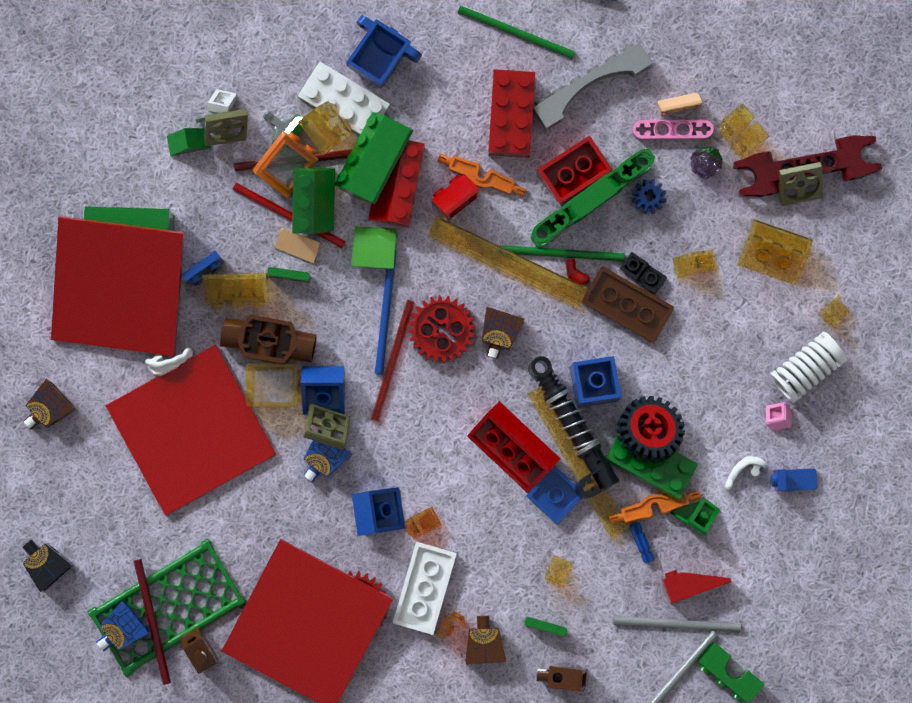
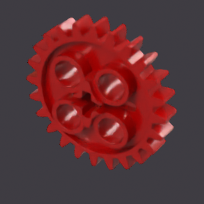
[408,295,476,364]

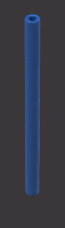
[375,250,397,374]

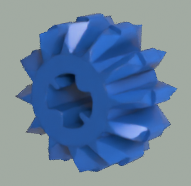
[631,179,667,214]

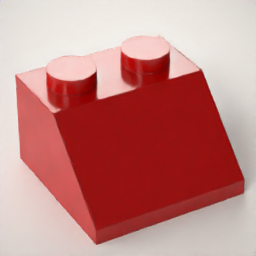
[432,174,480,222]

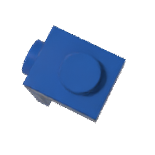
[771,469,817,491]

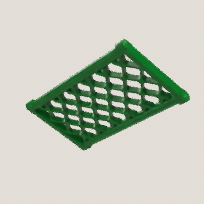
[88,538,246,677]

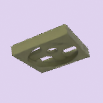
[204,109,248,146]
[779,162,823,206]
[303,404,350,450]

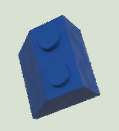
[301,366,345,414]
[351,487,405,536]

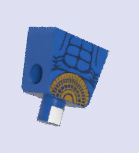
[303,430,352,482]
[96,601,150,651]

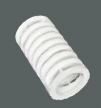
[770,332,847,404]

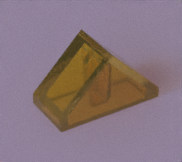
[672,250,718,279]

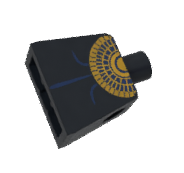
[22,540,74,592]

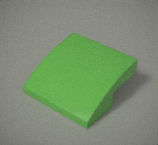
[352,226,397,270]

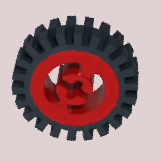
[617,396,685,464]

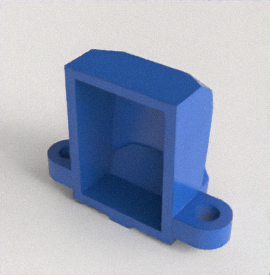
[346,15,422,88]

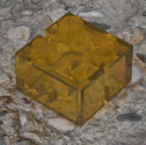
[298,100,353,155]
[719,104,769,158]

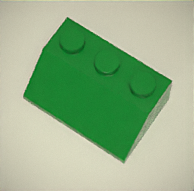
[292,167,335,234]

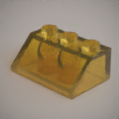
[737,219,813,285]
[203,273,270,308]

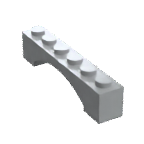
[533,43,653,131]

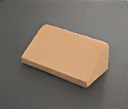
[657,93,702,116]
[275,227,321,264]

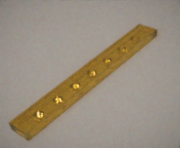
[428,216,587,308]
[527,386,630,540]

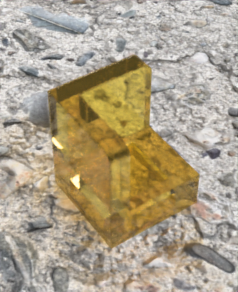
[818,295,850,329]
[544,555,572,586]

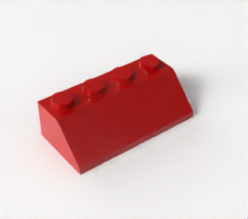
[368,140,425,228]
[467,401,561,493]

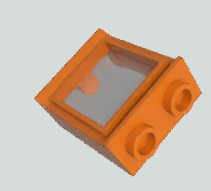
[253,130,319,199]

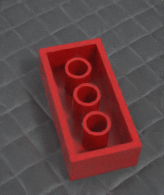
[488,69,535,158]

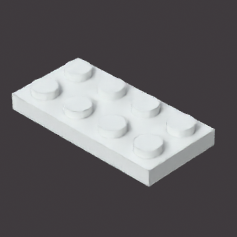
[298,61,390,135]
[393,541,457,635]

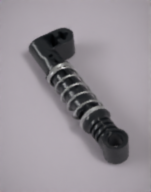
[528,356,619,499]

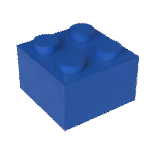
[569,356,621,408]

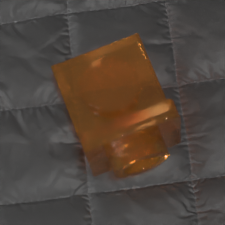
[405,507,442,540]
[436,611,467,640]

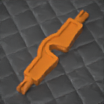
[437,153,527,197]
[608,490,701,525]

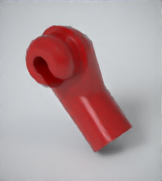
[565,259,590,286]

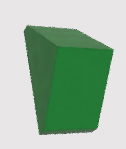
[167,128,211,156]

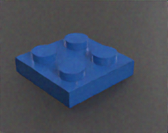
[181,250,225,286]
[526,465,581,525]

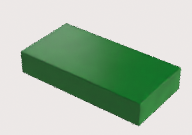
[267,267,311,283]
[524,616,567,636]

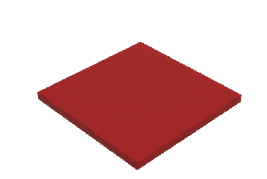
[51,216,185,356]
[105,344,276,516]
[221,539,394,703]

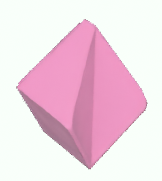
[766,402,792,431]

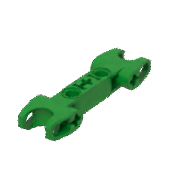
[530,149,655,247]

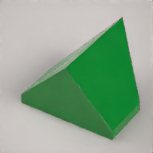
[670,497,720,536]

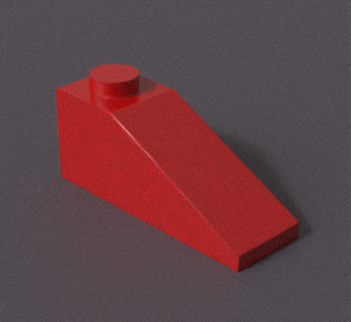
[661,570,732,603]

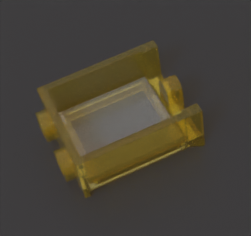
[245,364,301,408]

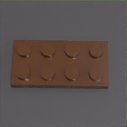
[581,266,674,344]

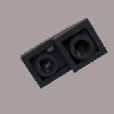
[619,252,667,295]

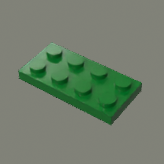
[606,432,698,501]

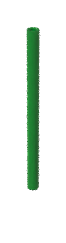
[458,5,575,59]
[499,245,624,262]

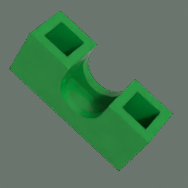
[697,642,765,703]

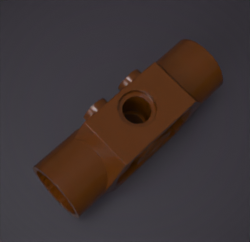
[220,315,317,365]

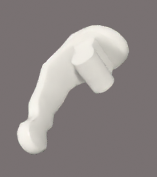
[145,348,193,376]
[725,456,768,491]

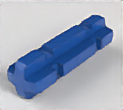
[630,522,654,563]

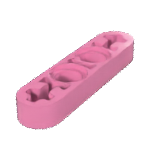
[632,120,714,140]

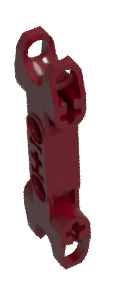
[733,135,882,197]

